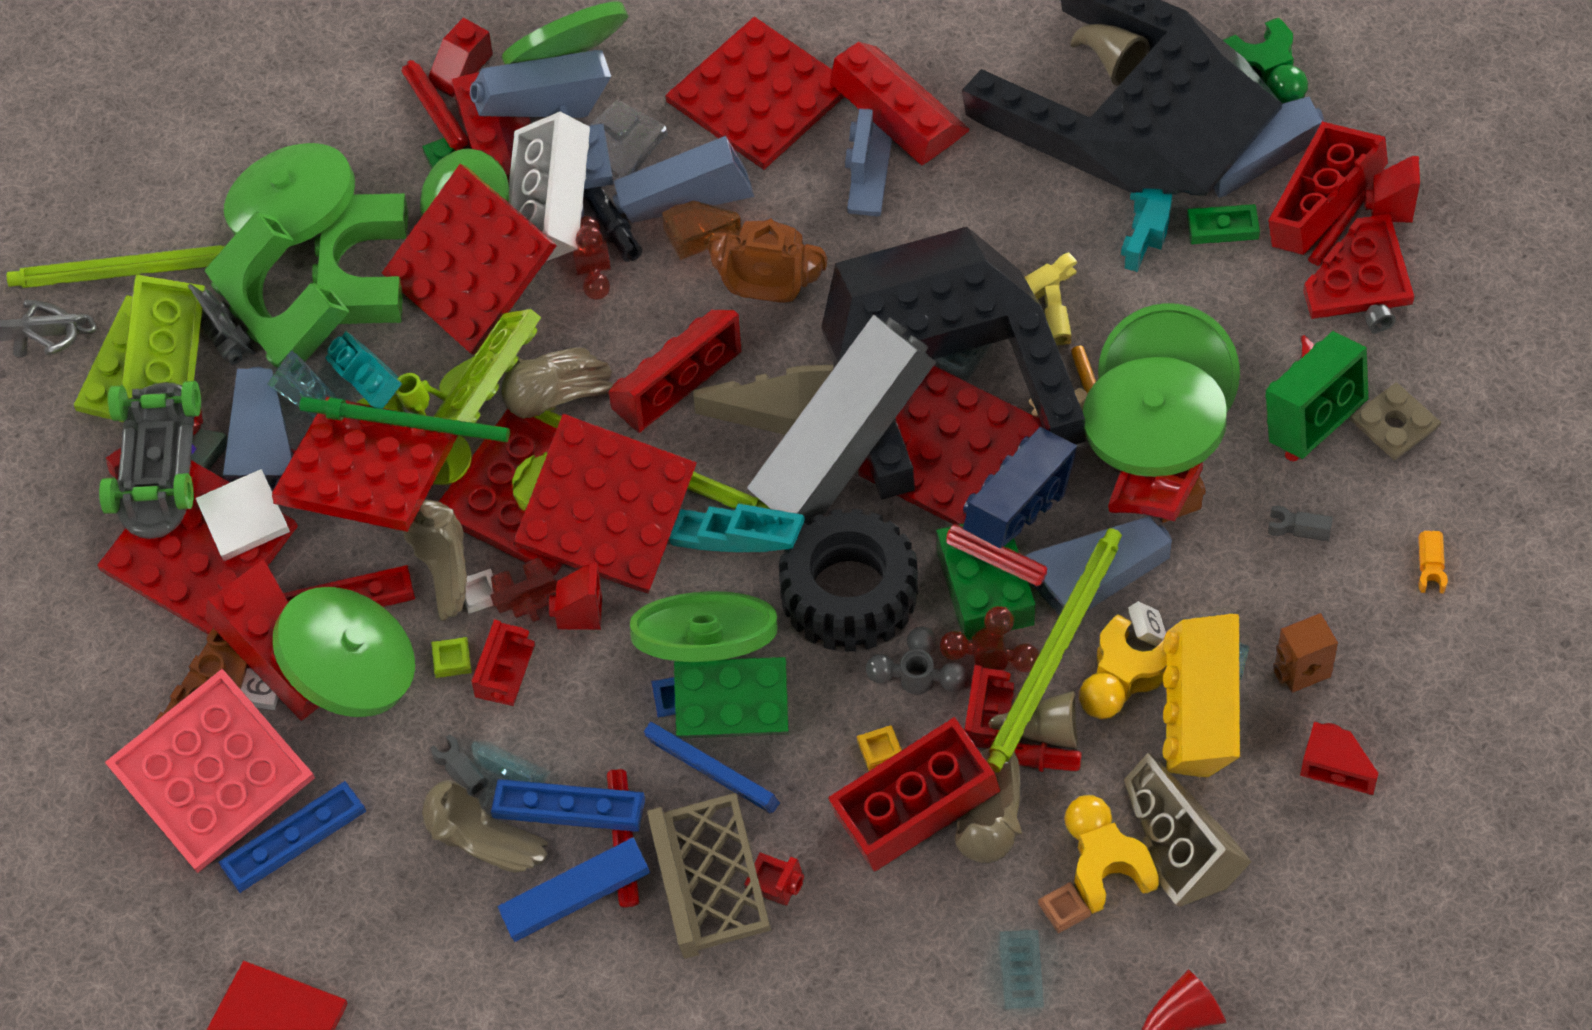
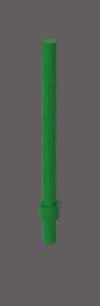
[299,397,510,442]

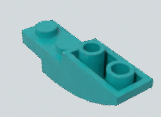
[1121,189,1172,272]
[325,331,402,409]

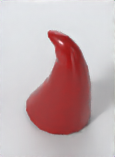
[1141,969,1227,1030]

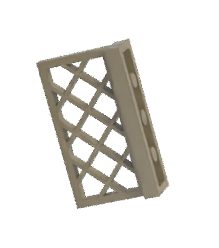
[647,793,771,959]

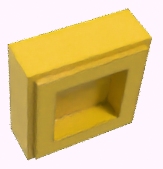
[857,725,902,771]

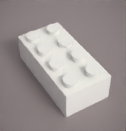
[509,112,590,261]

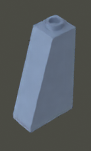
[470,50,611,118]
[1213,97,1324,198]
[613,136,755,223]
[223,367,293,492]
[1025,516,1172,616]

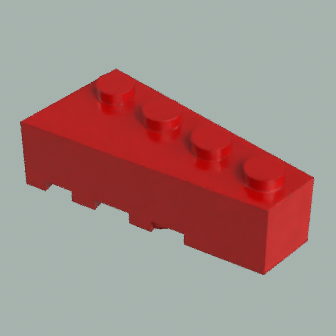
[1268,121,1388,255]

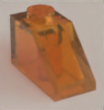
[662,200,742,260]

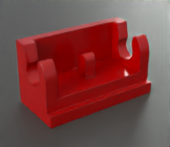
[471,619,535,706]
[964,665,1014,749]

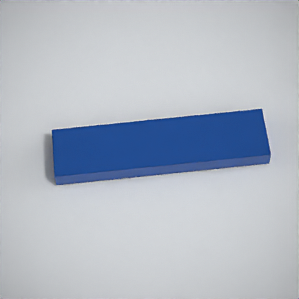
[644,721,780,813]
[491,779,645,832]
[218,781,366,893]
[497,837,651,942]

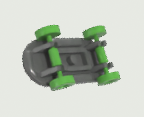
[99,381,201,539]

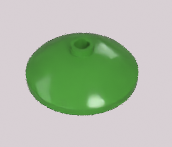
[420,149,509,217]

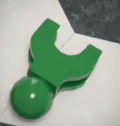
[1222,18,1308,104]

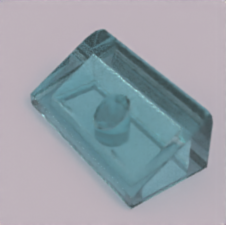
[471,741,550,783]

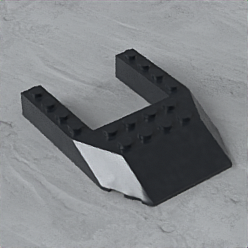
[962,0,1282,196]
[821,227,1086,500]

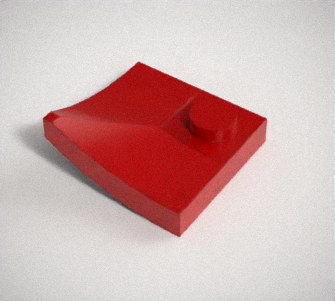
[1108,462,1203,522]

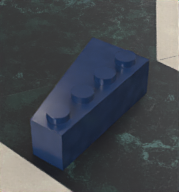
[963,427,1077,549]

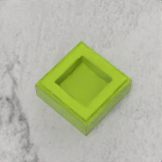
[431,637,472,678]

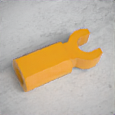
[1418,531,1448,594]

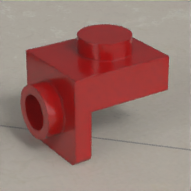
[744,852,804,906]

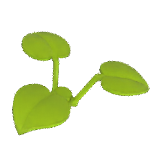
[356,357,473,485]

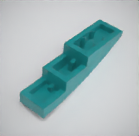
[669,504,805,553]

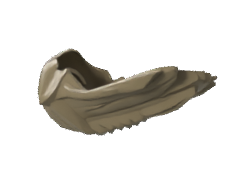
[501,347,613,419]
[403,500,467,621]
[955,748,1022,863]
[422,780,548,873]

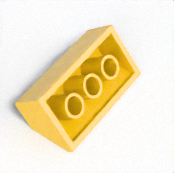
[1163,614,1240,777]

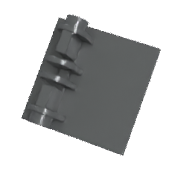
[188,284,257,365]

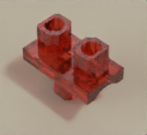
[490,558,557,623]

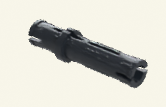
[583,186,643,262]

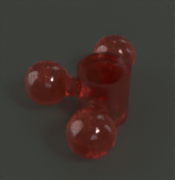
[573,216,611,300]
[940,606,1039,672]

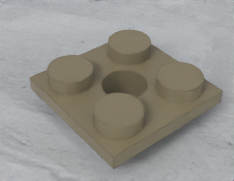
[1350,382,1441,461]

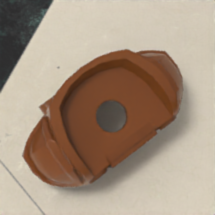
[708,218,828,303]

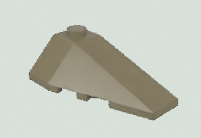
[693,365,833,435]
[1124,753,1251,907]

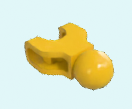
[1079,614,1167,719]
[1064,795,1159,914]

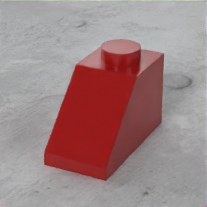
[428,17,493,98]
[1364,156,1420,223]
[549,563,603,630]
[1300,722,1379,795]

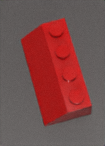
[829,41,970,166]
[452,72,531,184]
[609,310,742,433]

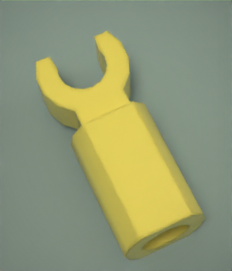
[1024,252,1077,299]
[1044,285,1071,345]

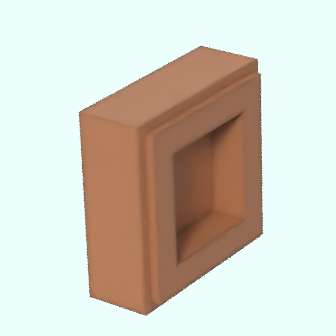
[1038,882,1091,934]

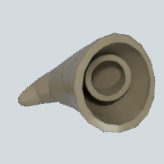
[1070,23,1150,87]
[989,690,1078,750]

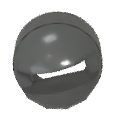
[1365,304,1396,334]

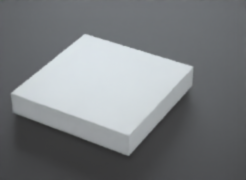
[196,469,290,561]

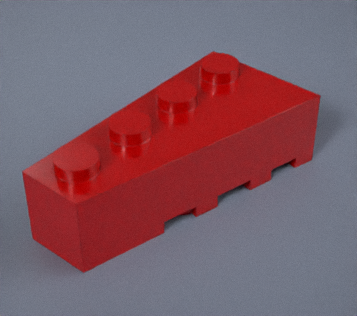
[205,559,319,721]

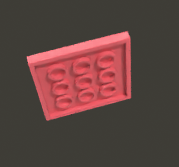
[105,669,315,874]

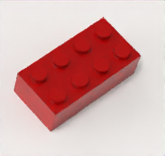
[828,717,1001,872]

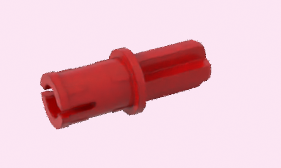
[1014,742,1082,772]

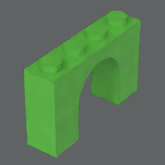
[312,193,409,324]
[204,212,349,370]

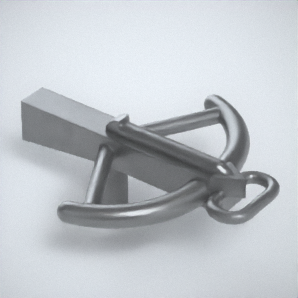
[0,300,97,357]

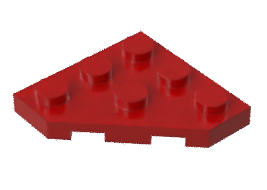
[1303,214,1415,319]

